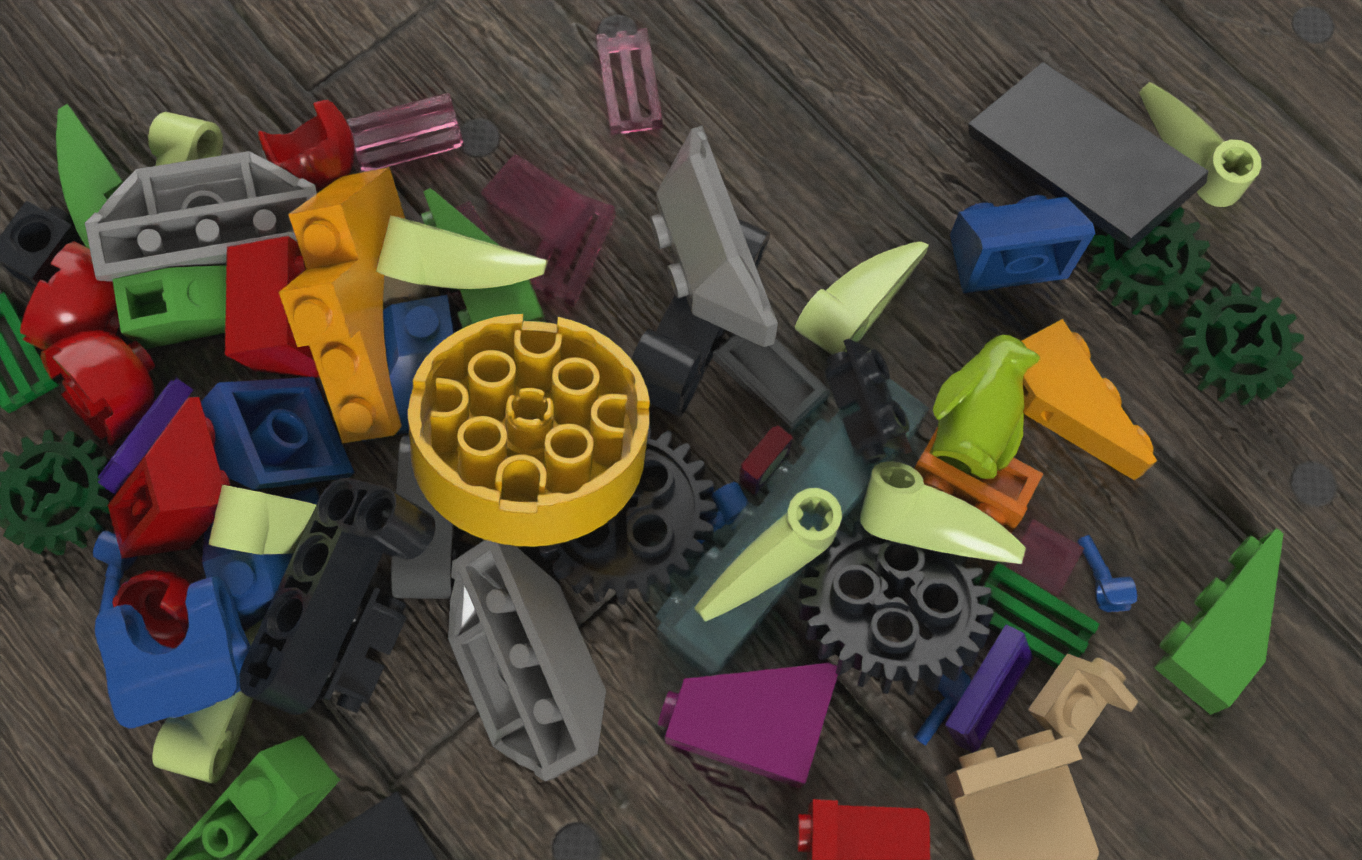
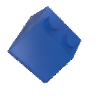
[950,195,1095,293]

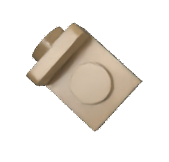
[1028,654,1138,745]

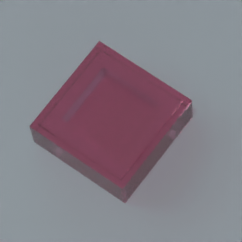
[1005,519,1084,597]

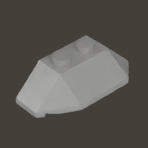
[650,126,778,347]
[85,151,317,282]
[448,540,606,782]

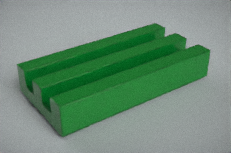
[0,292,59,414]
[983,562,1100,669]

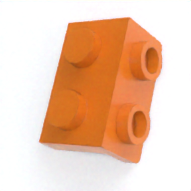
[914,427,1043,533]

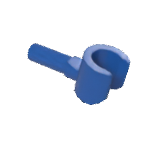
[697,482,749,544]
[93,531,138,614]
[1077,535,1137,612]
[914,669,972,746]

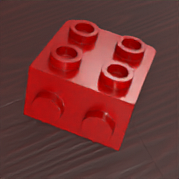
[797,799,930,860]

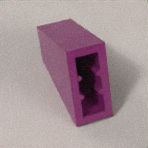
[658,663,838,789]

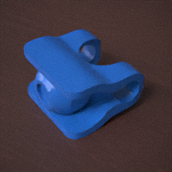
[95,576,251,729]

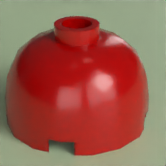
[20,241,122,350]
[41,330,155,446]

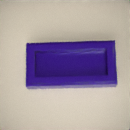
[98,378,193,494]
[945,624,1033,753]

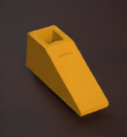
[1022,319,1157,480]

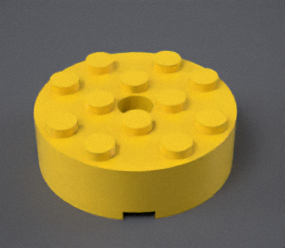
[407,314,650,547]

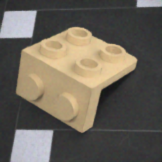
[944,729,1099,860]

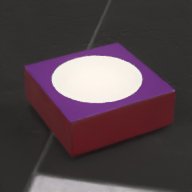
[739,425,793,495]

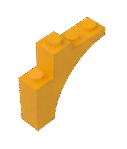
[279,167,405,443]

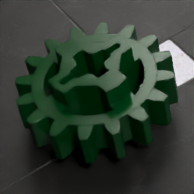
[1086,207,1211,316]
[1175,283,1304,405]
[0,429,121,556]

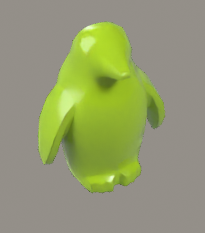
[929,335,1040,479]

